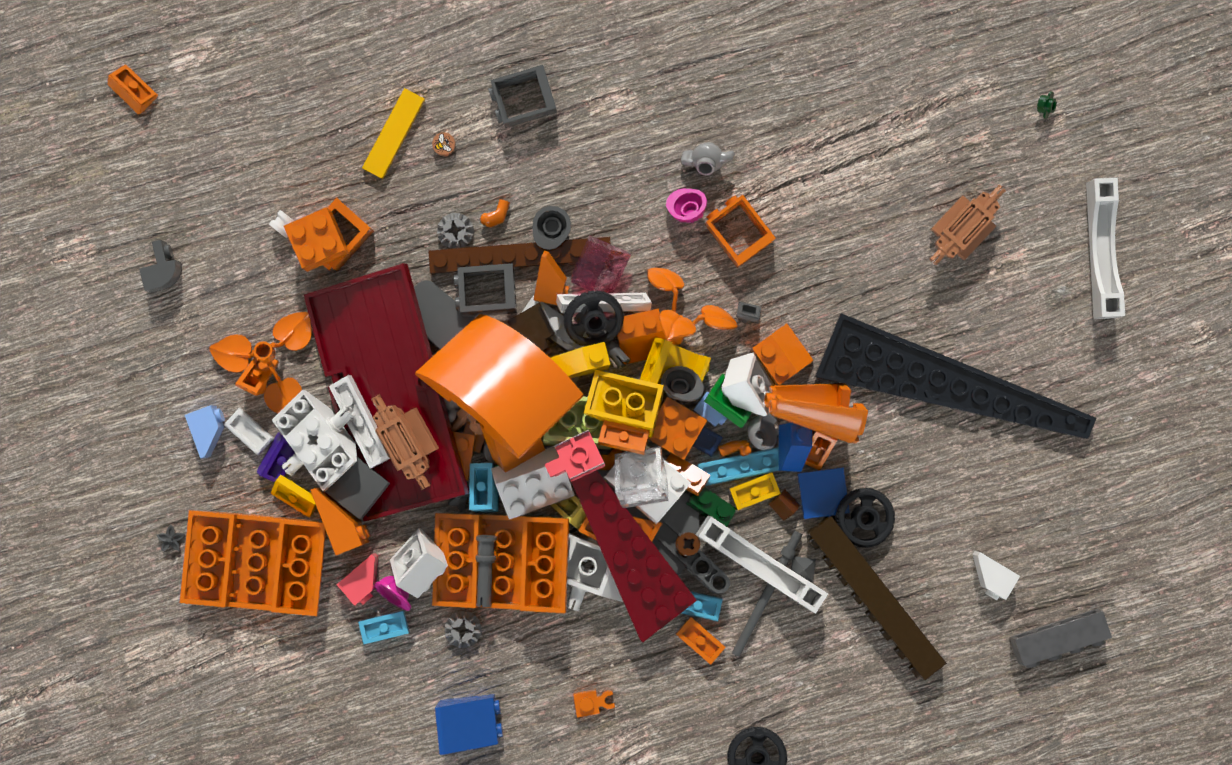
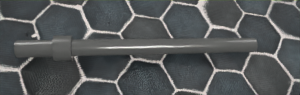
[732,530,803,657]

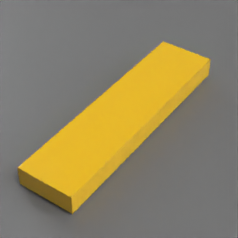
[362,88,425,180]

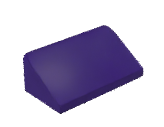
[257,432,295,483]

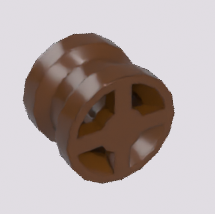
[675,532,700,556]

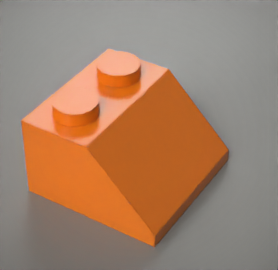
[617,308,665,364]
[750,323,813,385]

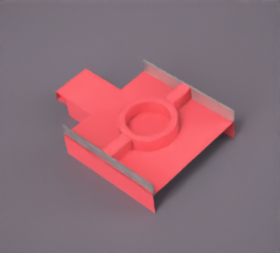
[545,430,605,482]

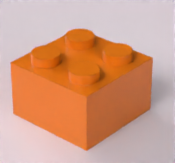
[284,207,350,272]
[648,397,707,460]

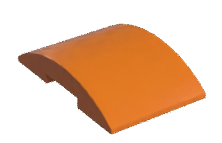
[415,314,583,459]
[179,510,326,616]
[432,513,569,613]

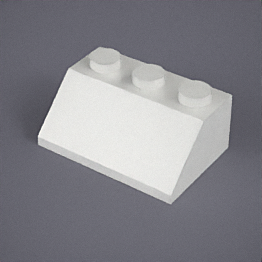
[603,446,691,524]

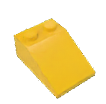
[584,370,664,437]

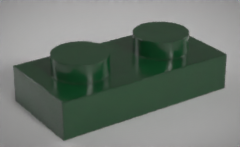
[686,487,737,527]

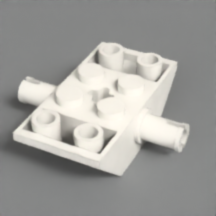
[272,390,357,491]
[566,533,623,611]

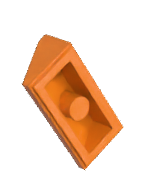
[107,64,158,115]

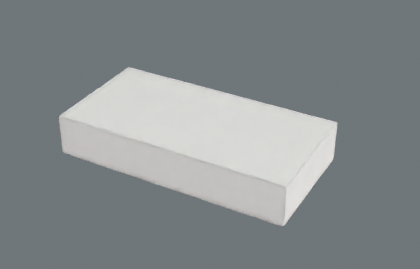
[224,408,274,455]

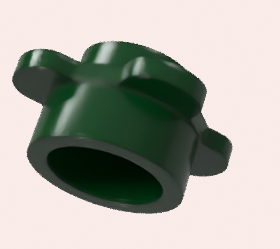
[1037,91,1057,119]

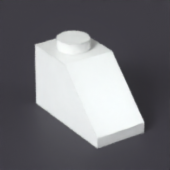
[973,551,1020,600]

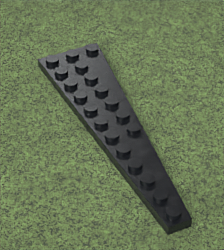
[814,313,1097,439]

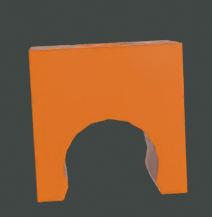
[480,424,545,473]

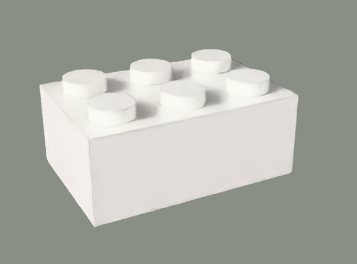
[491,446,575,519]

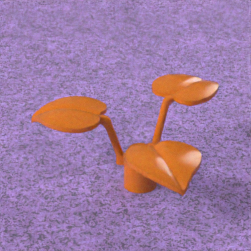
[647,268,738,345]
[209,312,312,413]

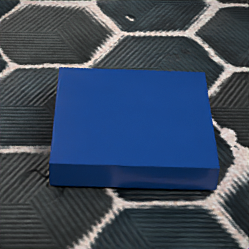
[797,467,850,519]

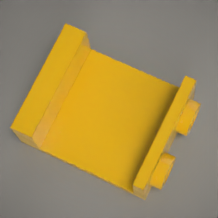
[639,337,711,401]

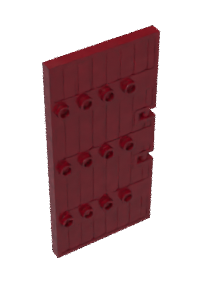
[304,263,469,522]

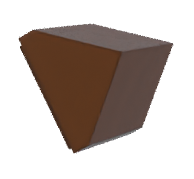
[768,489,801,521]

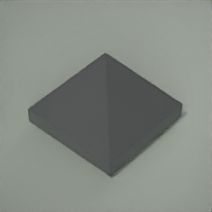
[736,302,761,324]
[791,556,816,582]

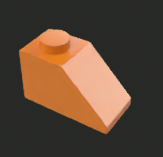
[533,251,570,305]

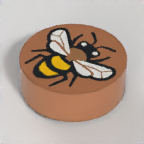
[432,132,456,156]

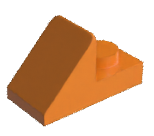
[235,356,279,396]

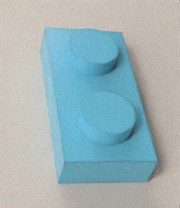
[358,610,410,644]

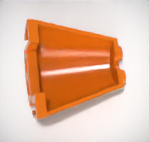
[764,383,868,444]

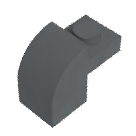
[139,240,182,293]

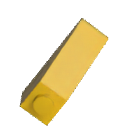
[551,342,610,378]

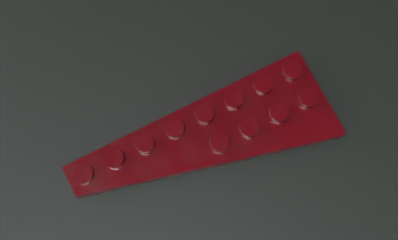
[572,470,697,643]

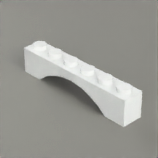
[1086,178,1125,319]
[696,516,828,614]

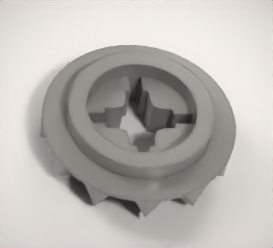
[437,213,474,249]
[445,611,482,648]

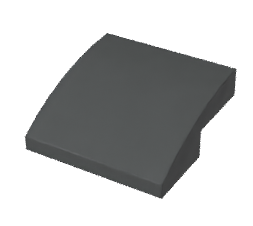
[325,457,390,520]

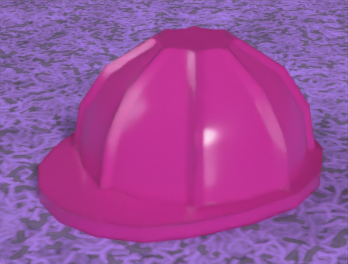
[666,188,707,223]
[374,576,411,611]

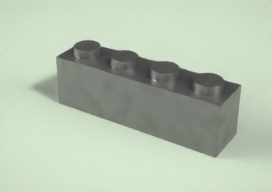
[1009,609,1112,668]

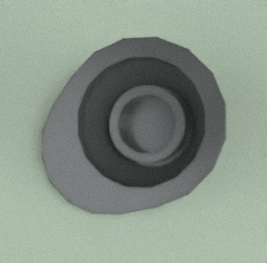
[532,206,571,250]
[661,366,704,402]

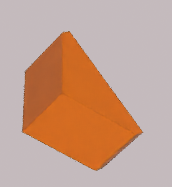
[805,430,838,470]

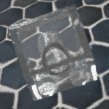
[615,446,669,508]

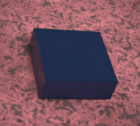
[693,427,723,457]

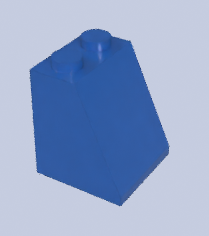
[435,694,503,755]

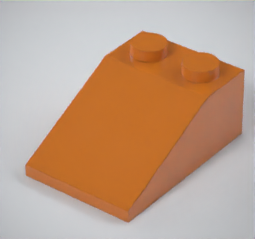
[310,487,370,555]

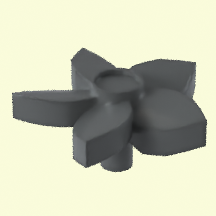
[448,489,469,512]
[156,525,185,551]

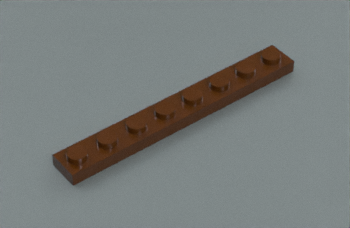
[428,237,612,274]

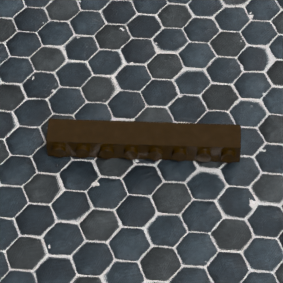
[807,516,947,680]

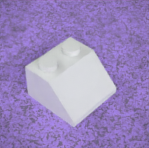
[722,352,775,416]
[390,528,448,598]

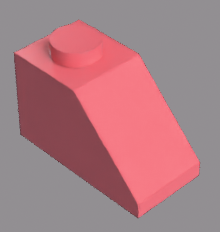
[337,553,378,606]

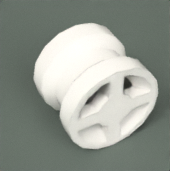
[269,210,294,238]

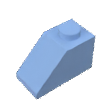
[185,405,225,458]

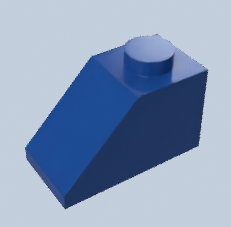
[779,423,812,472]

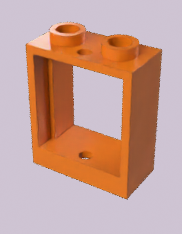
[705,194,776,268]
[323,198,374,271]

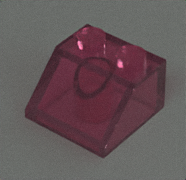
[571,235,631,293]

